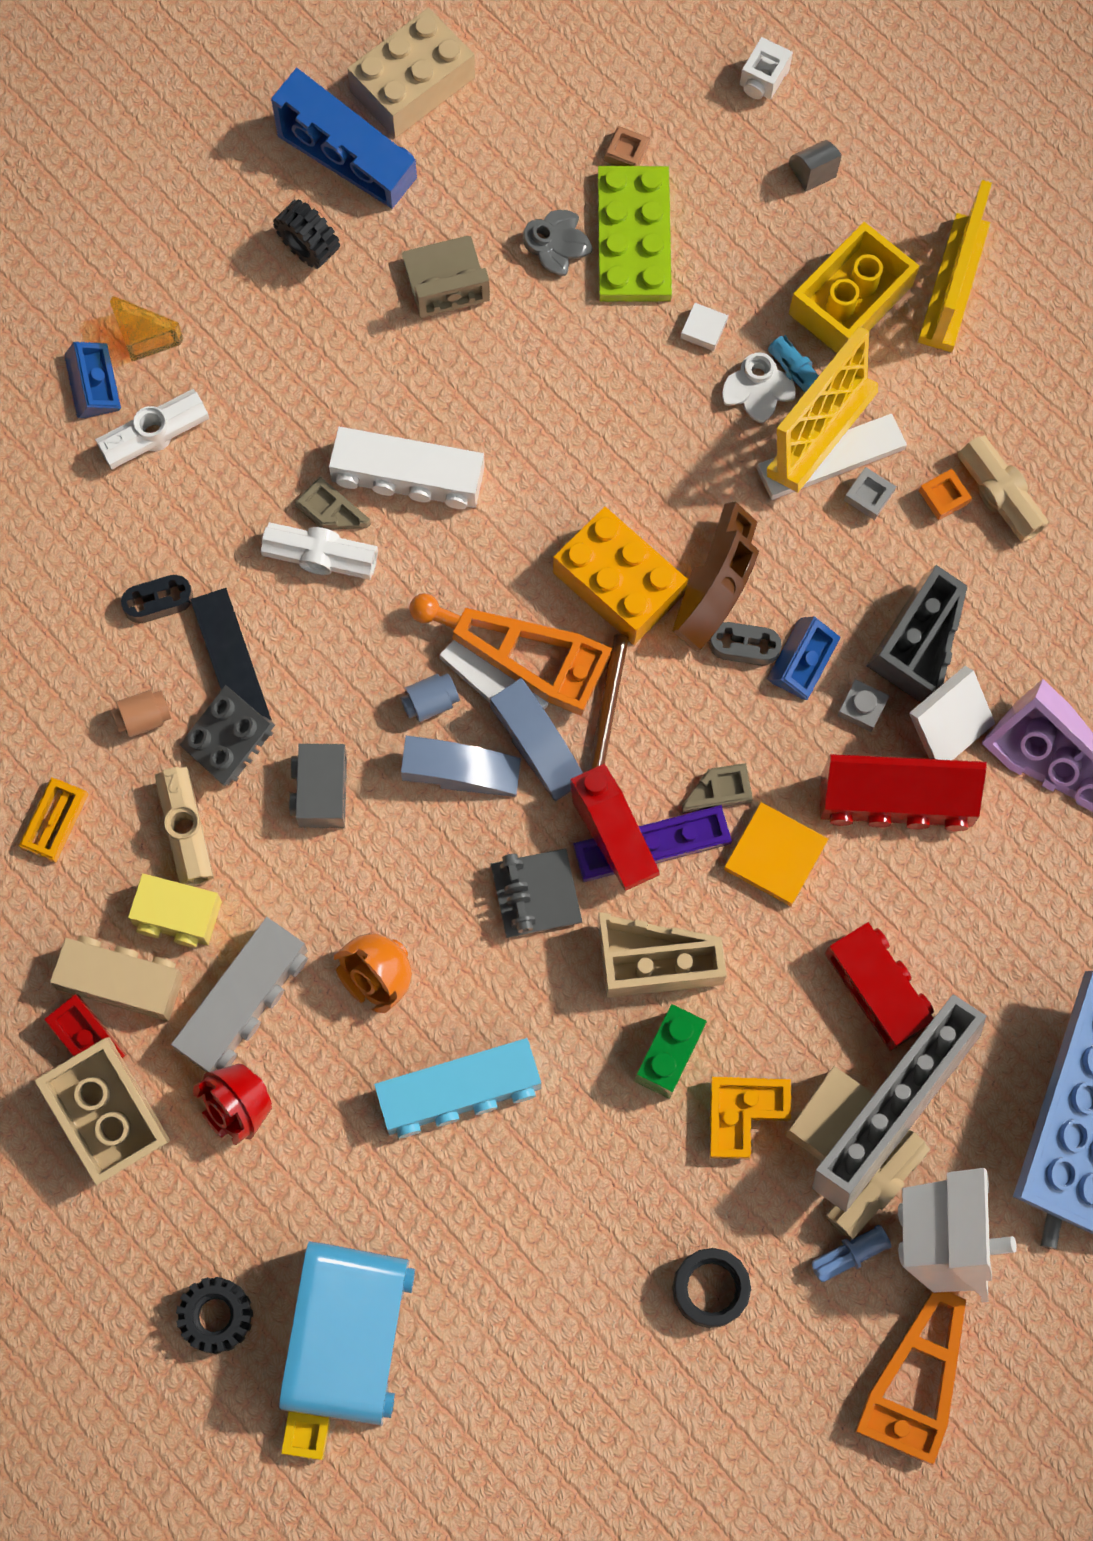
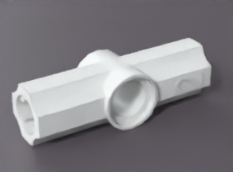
[95,389,210,470]
[261,522,378,580]

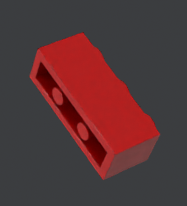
[825,922,934,1052]

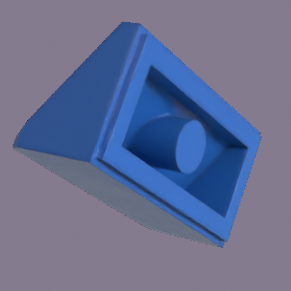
[65,342,121,418]
[767,616,841,700]

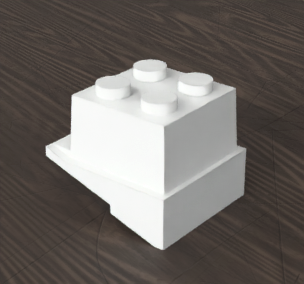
[898,1168,1016,1302]

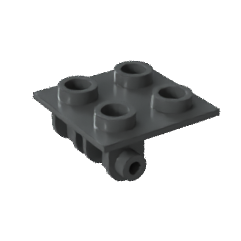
[179,685,275,786]
[491,848,582,938]

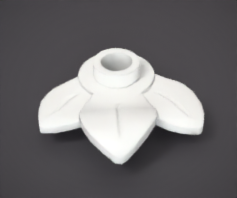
[723,352,795,423]

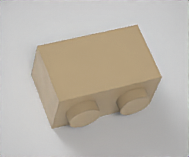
[785,1066,874,1162]

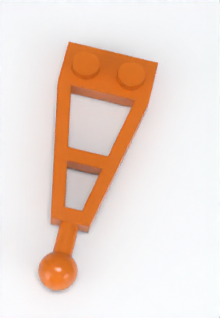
[409,593,612,716]
[854,1291,967,1465]

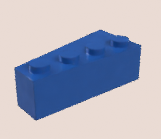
[271,67,417,209]

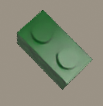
[634,1004,707,1099]

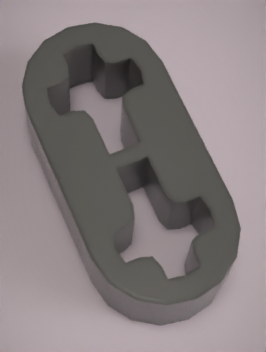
[709,622,782,665]

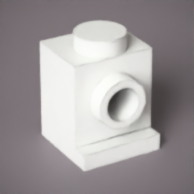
[740,37,793,100]

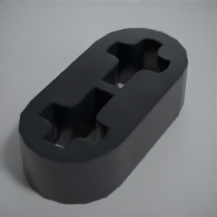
[121,575,193,623]

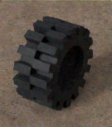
[273,199,340,269]
[176,1277,253,1354]

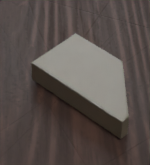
[295,477,371,530]
[681,763,753,814]

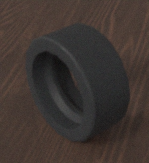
[672,1248,751,1328]

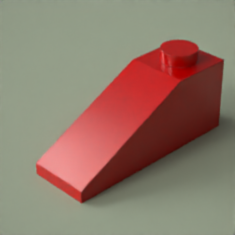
[570,763,660,891]

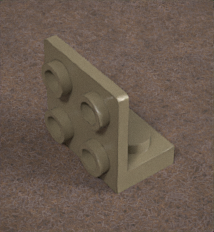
[402,236,490,318]

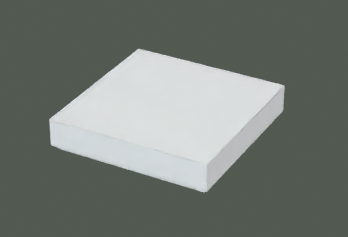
[909,666,995,760]

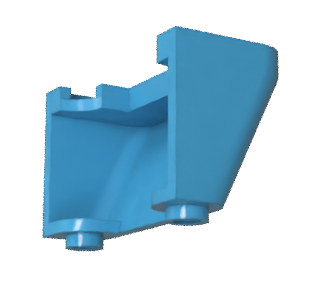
[279,1241,415,1426]

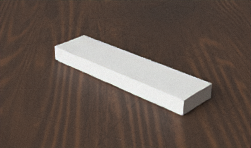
[757,413,907,500]

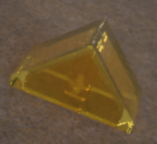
[110,296,183,362]

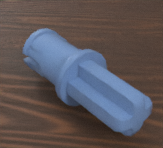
[811,1225,892,1282]

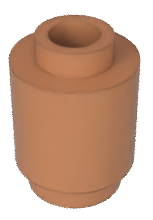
[111,690,171,737]

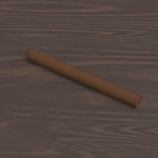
[588,634,629,771]

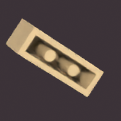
[50,935,183,1022]

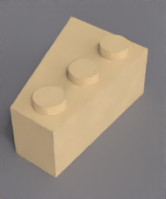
[597,912,727,998]

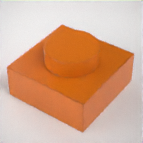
[919,469,972,521]

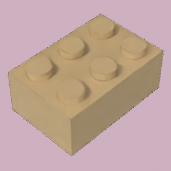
[347,7,475,138]
[34,1037,170,1186]

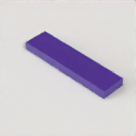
[573,805,732,883]

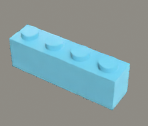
[374,1038,542,1138]

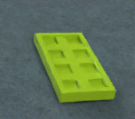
[598,166,672,302]

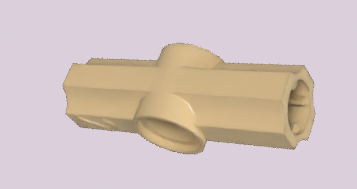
[957,435,1050,543]
[155,767,214,887]
[825,1130,931,1240]

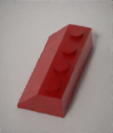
[820,754,987,831]

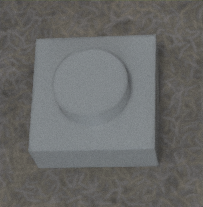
[844,467,897,520]
[838,679,889,732]

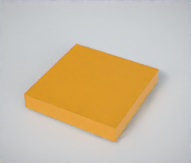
[724,802,828,907]

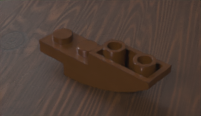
[672,501,759,651]

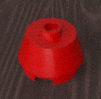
[193,1064,272,1145]

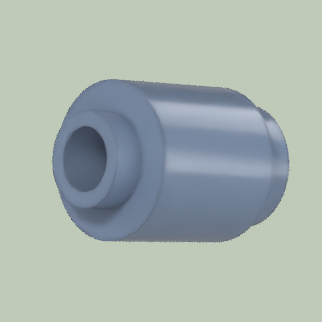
[400,673,460,723]

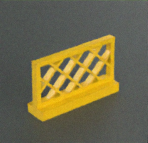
[917,180,992,353]
[767,326,878,493]

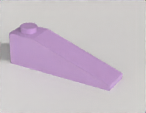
[982,679,1093,812]

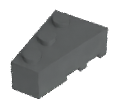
[866,565,967,703]

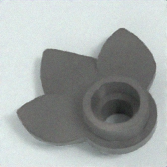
[523,210,593,276]

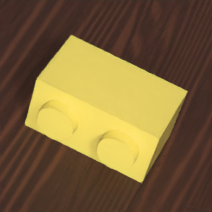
[128,873,222,948]

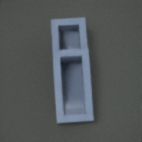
[490,678,583,802]
[401,736,521,797]

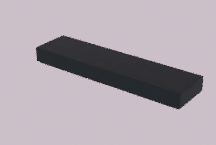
[190,588,272,721]

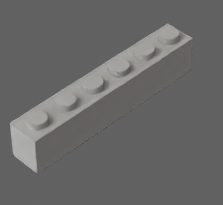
[812,994,986,1212]

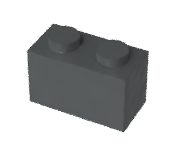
[289,743,347,828]

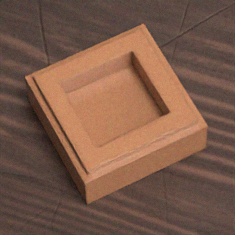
[604,126,650,166]

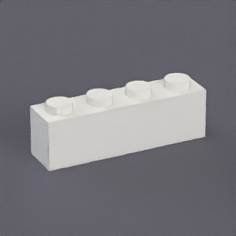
[329,426,484,509]

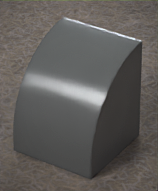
[788,140,842,191]

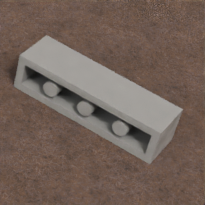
[171,917,308,1072]

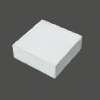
[681,303,728,351]

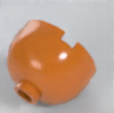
[334,933,412,1013]

